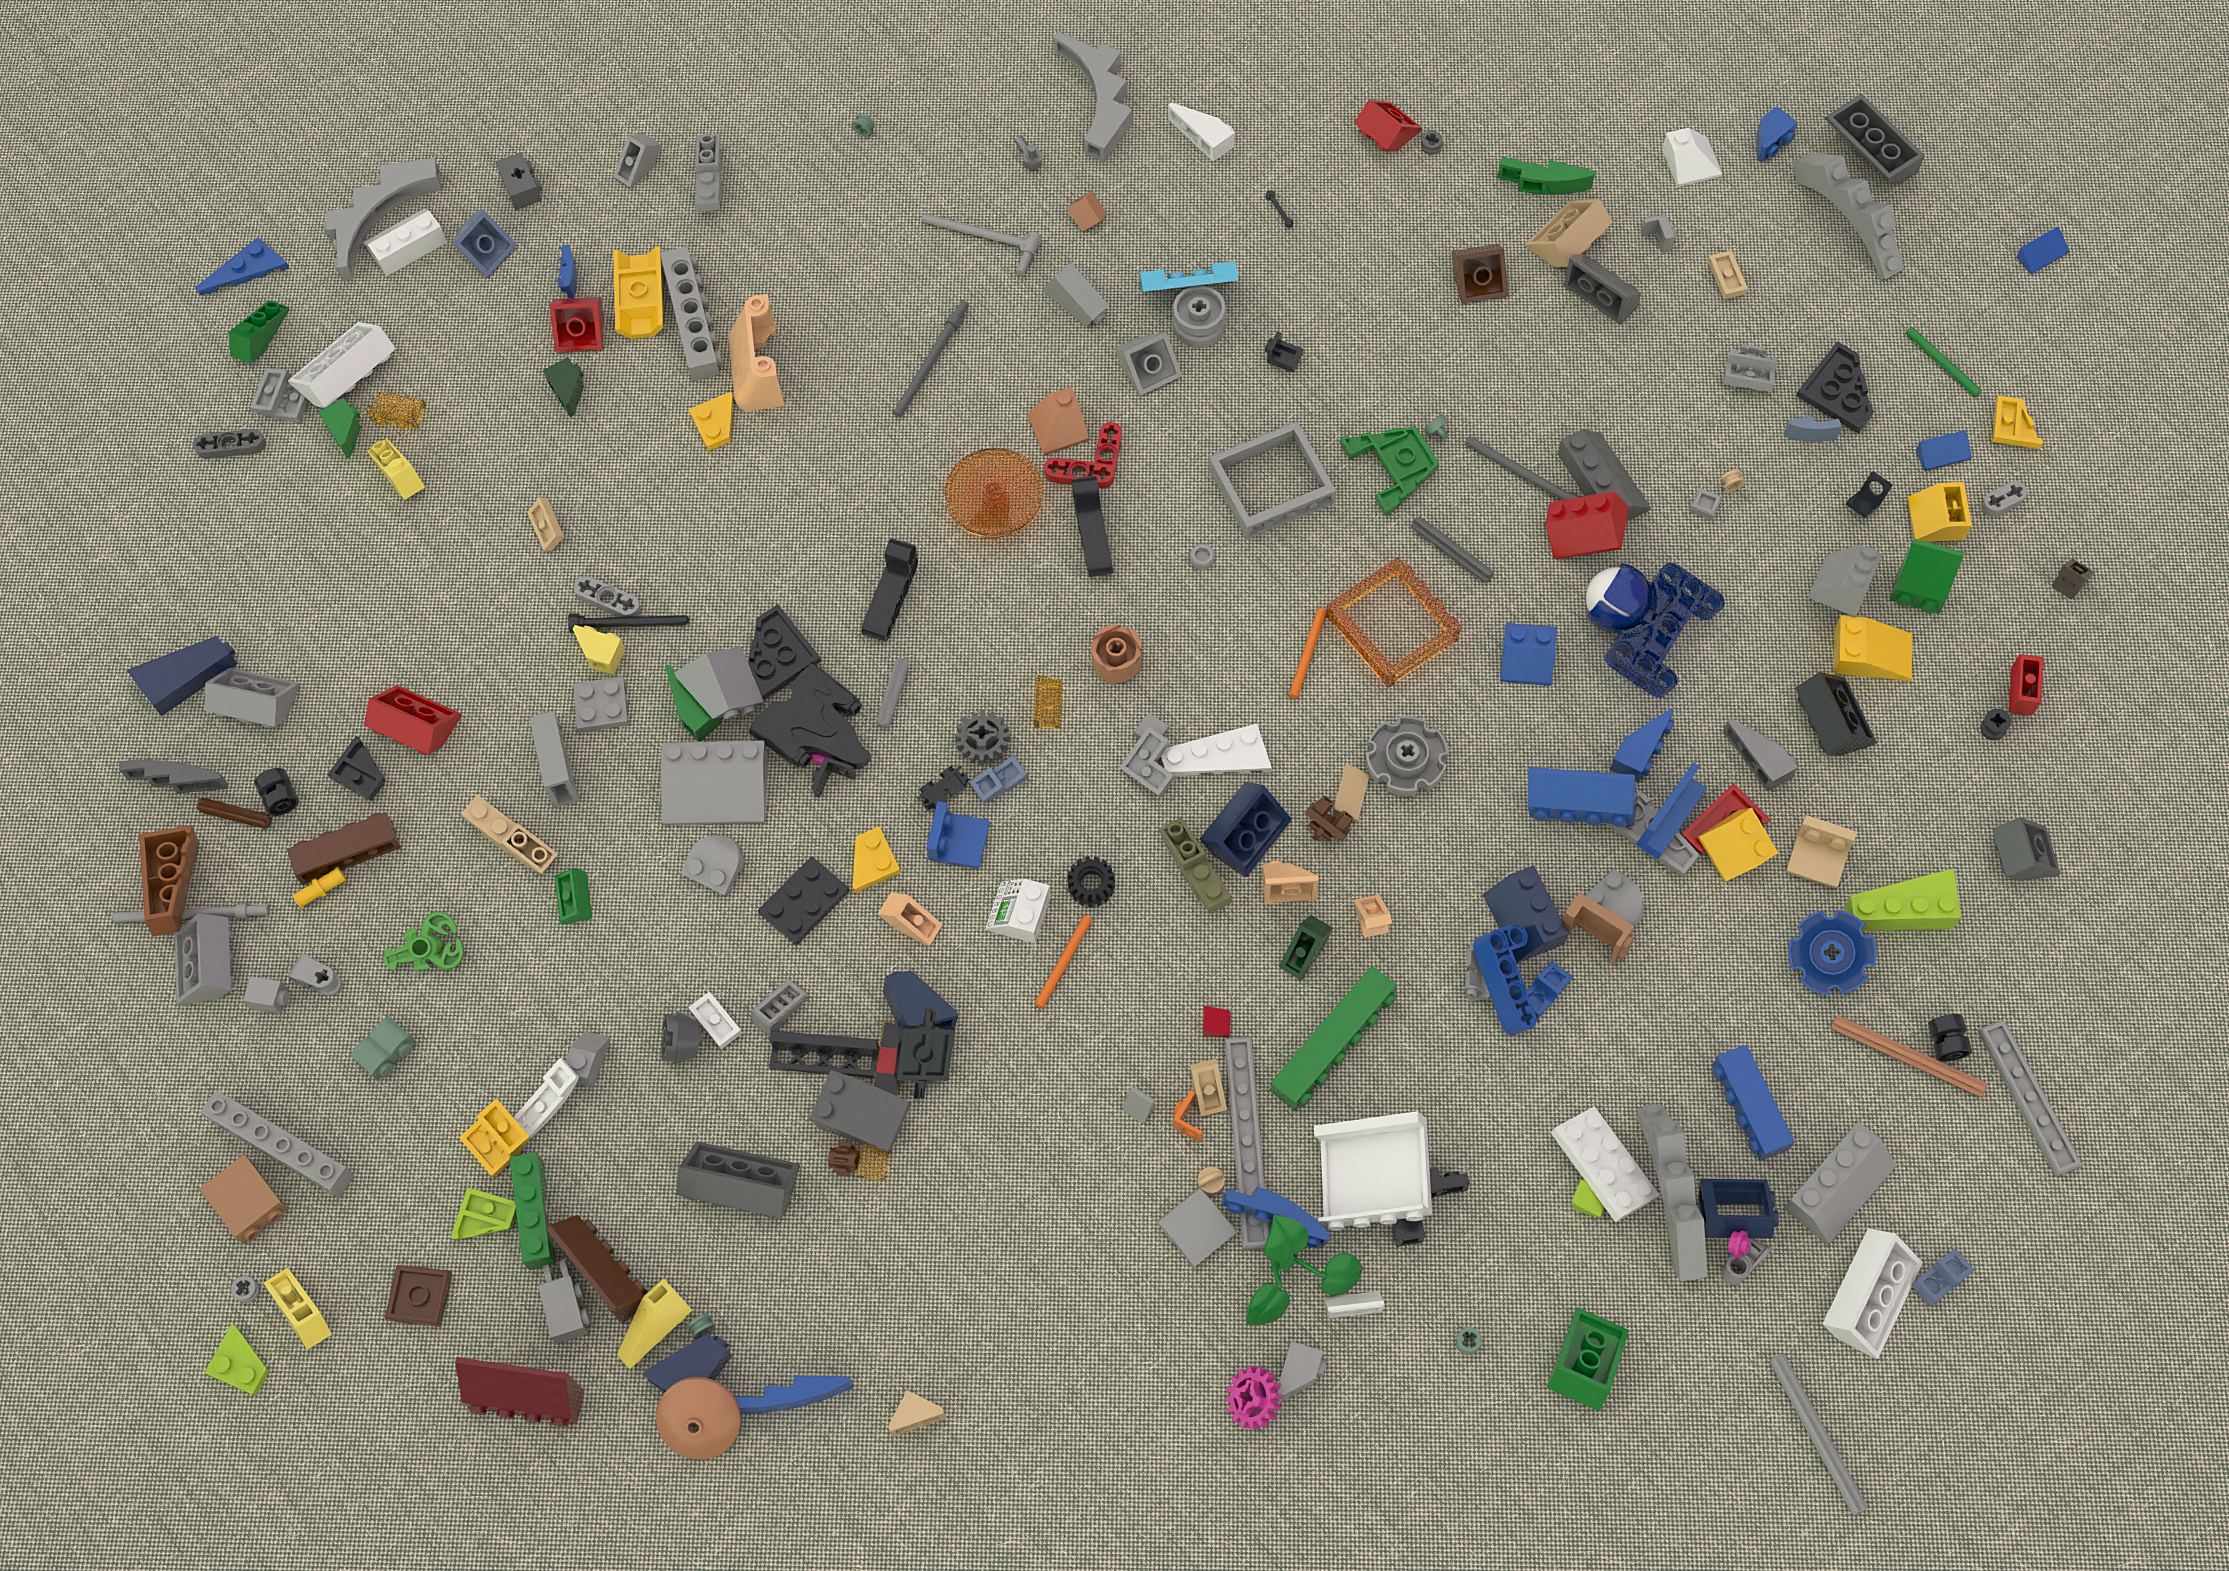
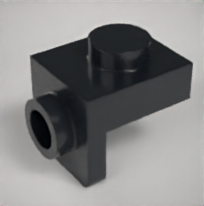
[1265,332,1303,372]

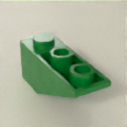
[229,300,289,363]
[665,665,722,742]

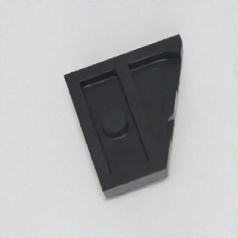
[327,736,386,801]

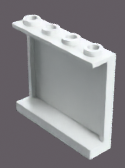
[1314,1111,1432,1231]

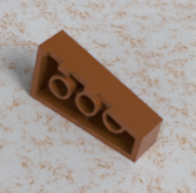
[139,825,199,937]

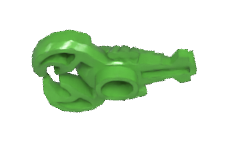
[383,911,464,971]

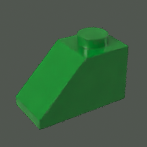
[318,398,361,458]

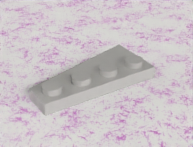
[1605,789,1699,878]

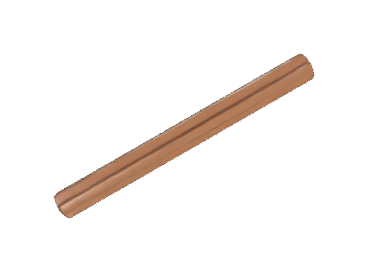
[1831,1015,1987,1097]

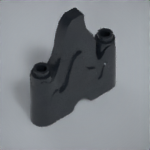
[749,663,871,769]

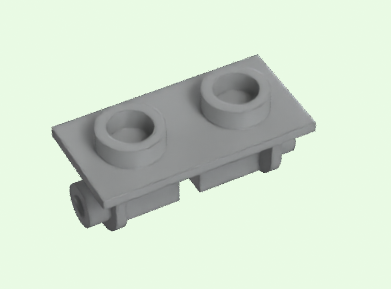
[1464,944,1490,1002]

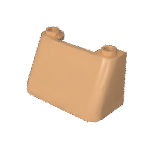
[728,294,785,411]

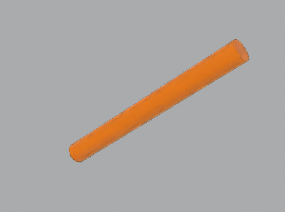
[1288,608,1327,699]
[1034,915,1092,1009]

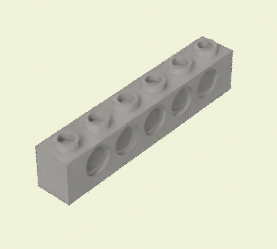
[660,246,722,381]
[200,1090,355,1199]

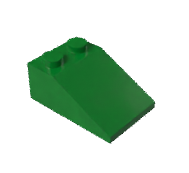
[1890,539,1964,614]
[1546,1307,1629,1411]

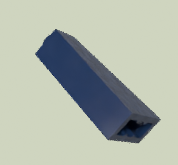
[127,636,237,716]

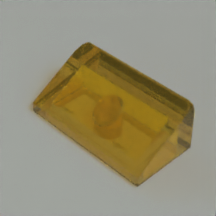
[1034,675,1062,728]

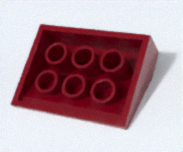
[455,1357,585,1427]

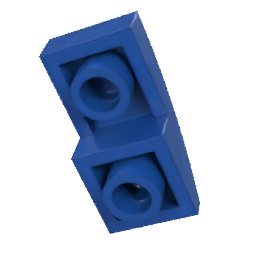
[557,244,578,298]

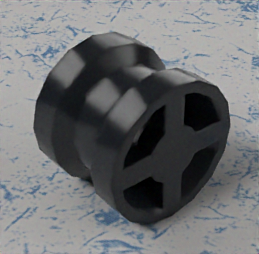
[1980,709,2011,741]

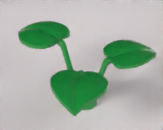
[1246,1215,1363,1325]

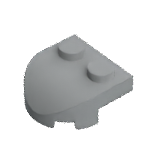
[1723,345,1777,392]
[680,835,745,896]
[1585,869,1644,926]

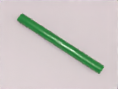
[1905,327,1982,397]

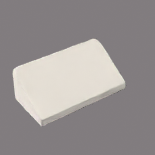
[1325,1291,1384,1318]

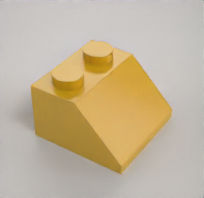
[1698,808,1778,881]

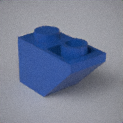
[1757,106,1798,163]

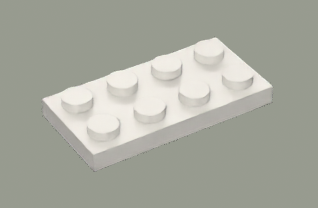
[1551,1106,1659,1222]

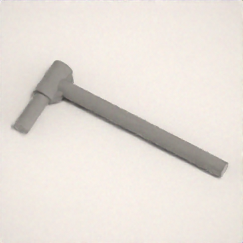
[922,213,1042,276]

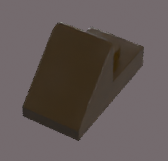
[2052,558,2094,599]

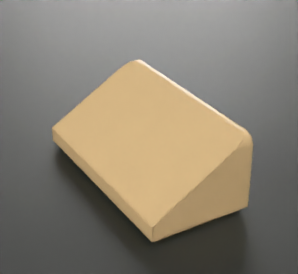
[1333,764,1370,822]

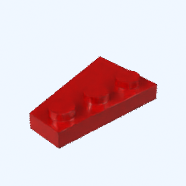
[1681,783,1771,854]

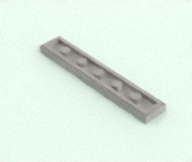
[1978,1020,2082,1177]

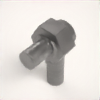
[1015,137,1042,170]

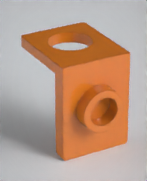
[1173,1090,1203,1143]

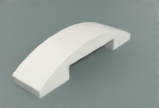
[514,1058,579,1140]

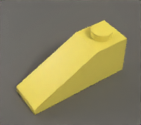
[263,1268,332,1350]

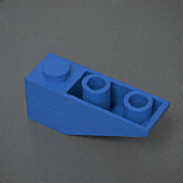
[1610,709,1675,783]

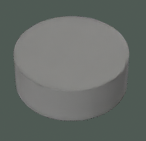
[1190,544,1215,570]

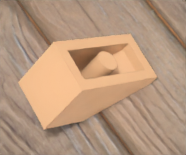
[878,893,943,946]

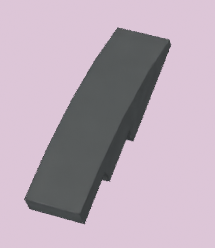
[119,760,228,794]

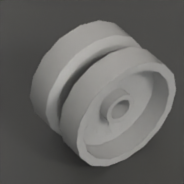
[1173,285,1226,348]

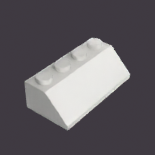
[288,322,396,408]
[1823,1228,1923,1359]

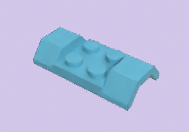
[1139,261,1238,292]

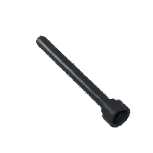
[568,613,690,633]

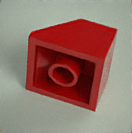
[1354,100,1422,152]
[549,297,604,352]

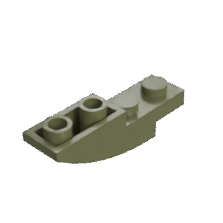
[1159,817,1233,914]

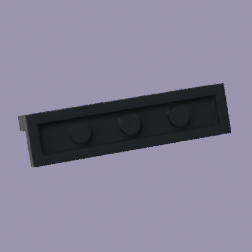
[769,1031,880,1078]

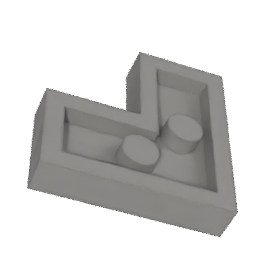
[1119,726,1176,797]

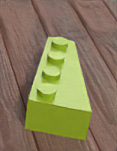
[1844,868,1961,931]

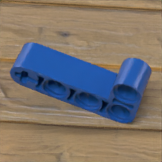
[1473,924,1536,1035]

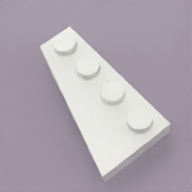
[1160,724,1272,776]

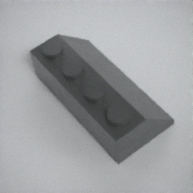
[1825,94,1925,184]
[1558,429,1651,521]
[676,1141,800,1218]

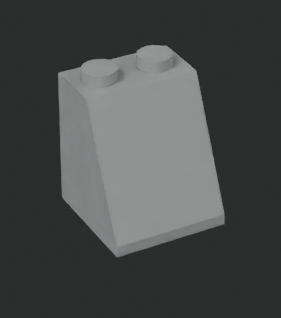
[674,647,764,720]

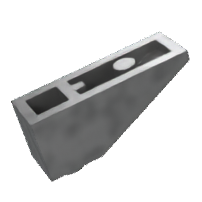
[1723,718,1798,792]

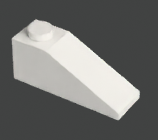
[1168,102,1235,162]

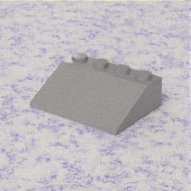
[660,741,768,825]

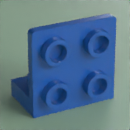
[926,801,990,869]

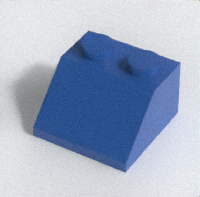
[1500,623,1557,686]

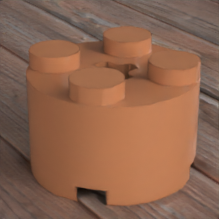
[1091,624,1142,684]

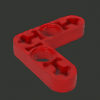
[1044,422,1122,489]

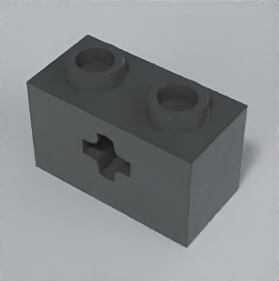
[496,152,542,210]

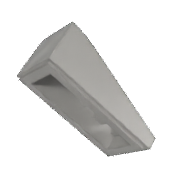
[751,979,808,1036]

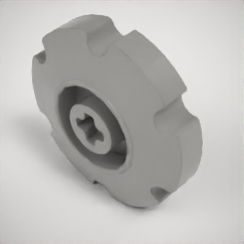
[1366,716,1449,796]

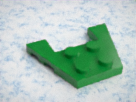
[1340,426,1439,516]

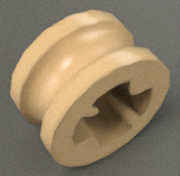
[1720,469,1745,492]

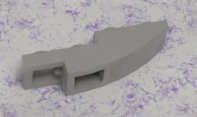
[695,134,722,212]

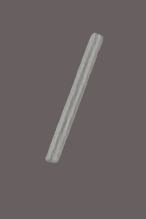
[1770,1354,1867,1515]

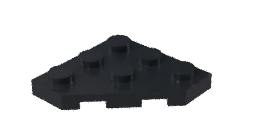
[1796,341,1874,434]
[749,604,821,700]

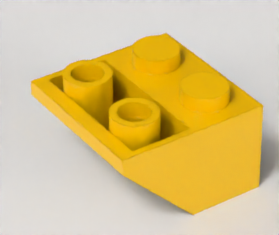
[1907,482,1972,542]

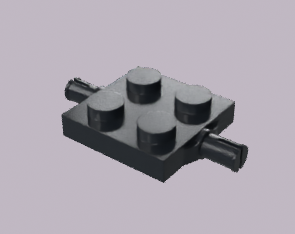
[894,1008,955,1099]

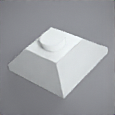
[1662,128,1722,187]

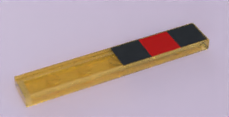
[857,1021,902,1181]

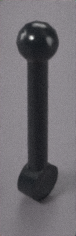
[1266,190,1294,228]

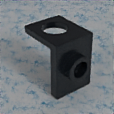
[1846,471,1893,518]
[812,757,856,798]

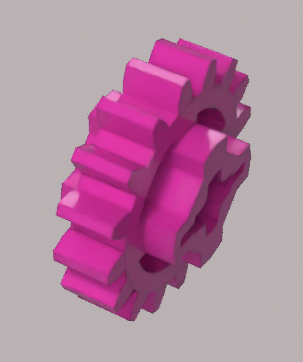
[1225,1366,1283,1430]

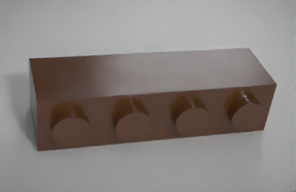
[287,812,401,885]

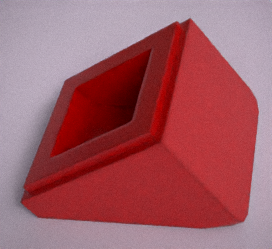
[1203,1006,1230,1037]

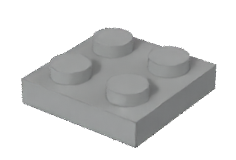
[573,676,629,733]

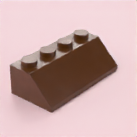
[546,1215,647,1324]

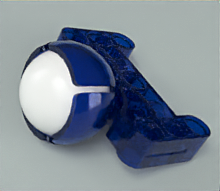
[1586,563,1725,698]

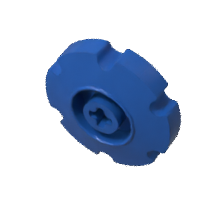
[1788,910,1877,995]

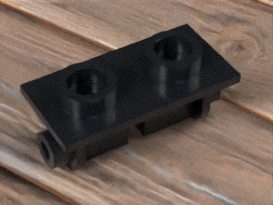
[916,765,969,811]

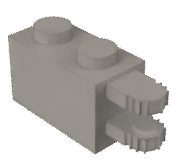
[538,1259,591,1344]

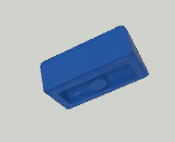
[2016,227,2070,274]
[1916,430,1972,471]

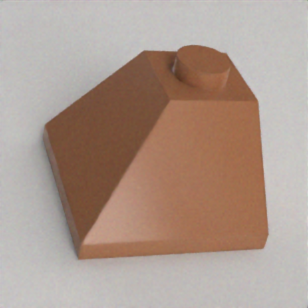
[1027,387,1089,455]

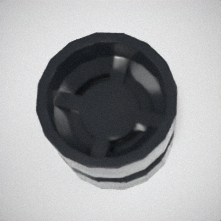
[254,768,299,816]
[1928,1014,1973,1062]

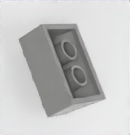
[1808,545,1883,617]
[204,667,300,728]
[174,913,233,1005]

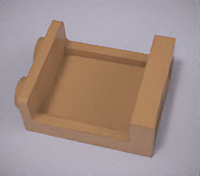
[1562,892,1634,965]
[199,1154,288,1243]

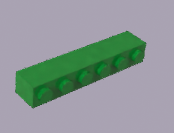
[1270,966,1397,1111]

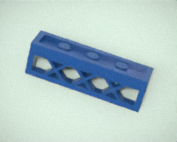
[1636,762,1707,859]

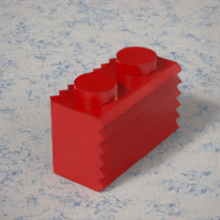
[2009,654,2045,716]

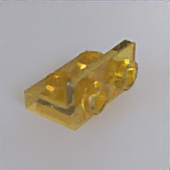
[366,392,426,429]

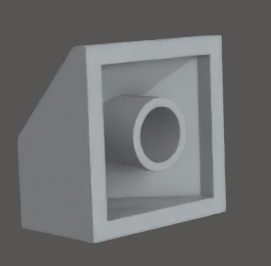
[1115,331,1182,396]

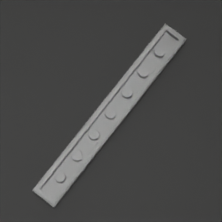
[1225,1037,1269,1251]

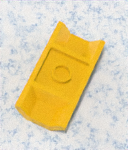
[613,246,664,339]

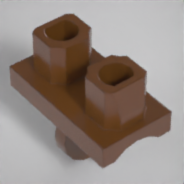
[1305,795,1354,841]

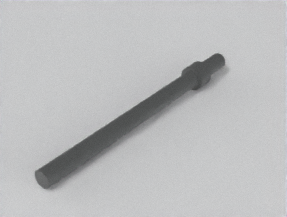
[893,300,969,418]
[1465,436,1580,500]

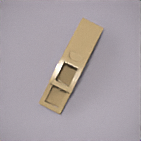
[461,795,558,875]

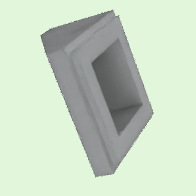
[1123,1087,1155,1124]

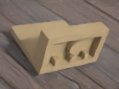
[1786,815,1857,889]

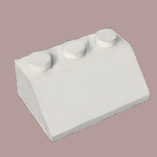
[363,209,447,277]

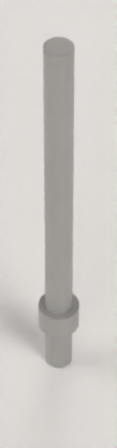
[112,903,270,923]

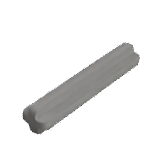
[876,658,909,728]

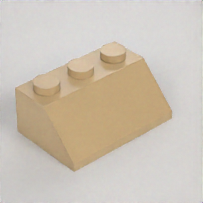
[1525,199,1613,268]

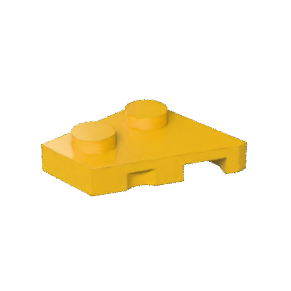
[688,392,734,451]
[1992,395,2043,449]
[852,827,901,893]

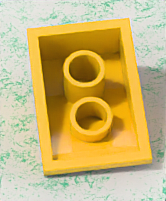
[1834,615,1912,681]

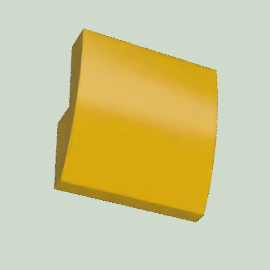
[459,1098,531,1178]

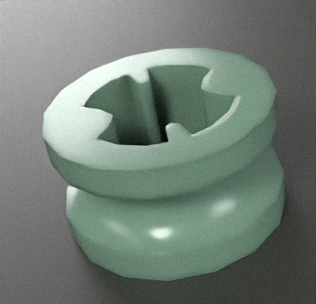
[852,114,875,137]
[687,1313,716,1339]
[1456,1327,1482,1355]

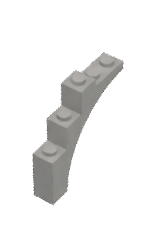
[1053,31,1133,163]
[1792,153,1904,279]
[323,158,442,281]
[1636,1104,1707,1281]

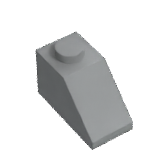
[613,134,662,188]
[565,1031,610,1088]
[1277,1341,1327,1402]

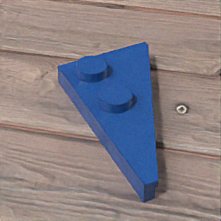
[195,237,289,295]

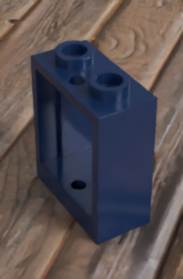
[1698,1179,1779,1239]

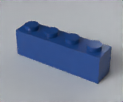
[1712,1045,1795,1161]

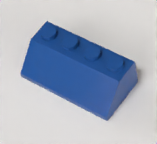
[1528,767,1638,827]

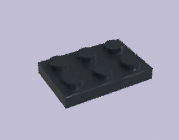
[757,856,850,946]

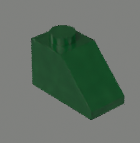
[543,357,584,417]
[1279,915,1333,980]

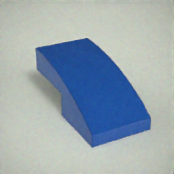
[1527,961,1573,1020]

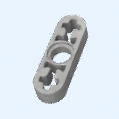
[574,576,641,617]

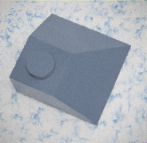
[452,210,517,278]

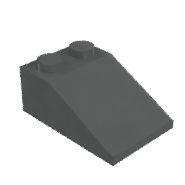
[809,1070,911,1153]

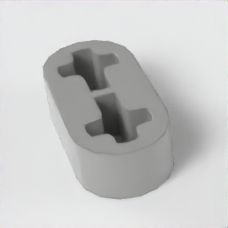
[1981,481,2027,517]

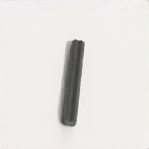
[1411,517,1494,583]

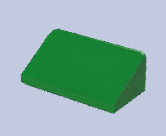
[554,867,592,924]

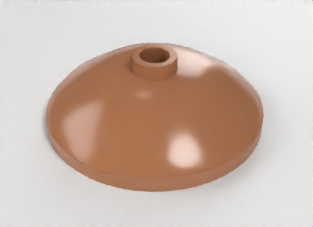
[656,1377,741,1460]

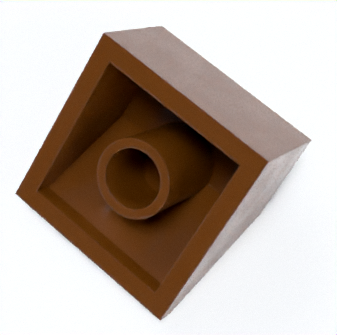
[1451,244,1508,303]

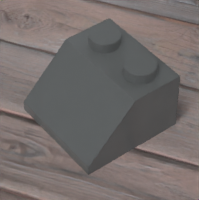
[1992,817,2060,881]

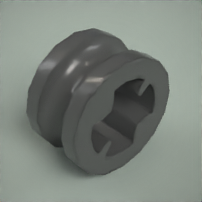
[1421,131,1443,155]

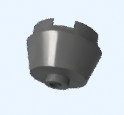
[661,1011,703,1064]

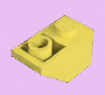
[573,625,625,675]

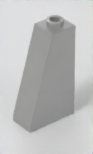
[529,711,579,807]

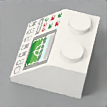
[985,879,1051,944]

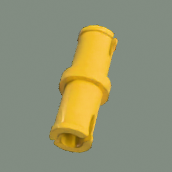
[292,867,347,909]

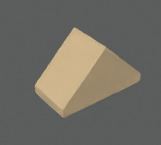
[888,1390,946,1437]

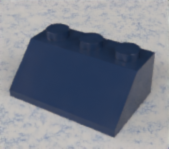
[1200,782,1292,877]
[1483,865,1568,963]

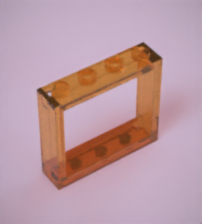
[1326,557,1461,688]

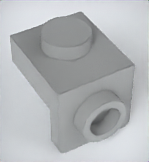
[1640,214,1676,253]

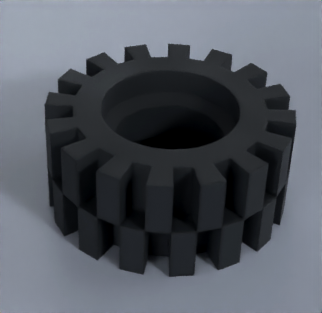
[1067,856,1115,907]

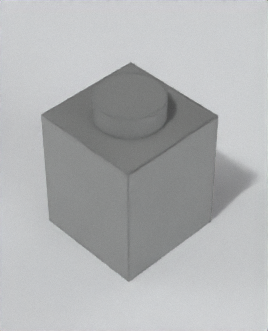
[243,976,289,1014]

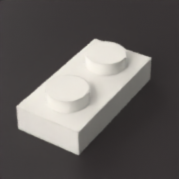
[688,991,742,1049]

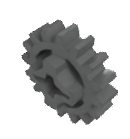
[955,710,1011,765]

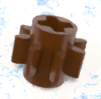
[828,1141,860,1177]

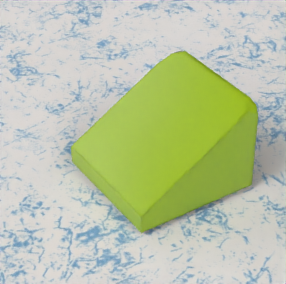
[1572,1179,1605,1218]

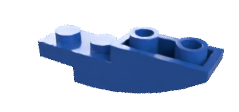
[1221,1186,1330,1248]

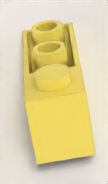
[367,439,425,500]
[617,1279,692,1369]

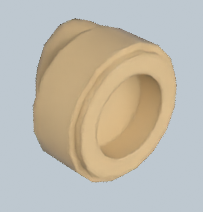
[1198,1167,1225,1196]

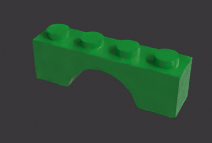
[509,1152,557,1270]

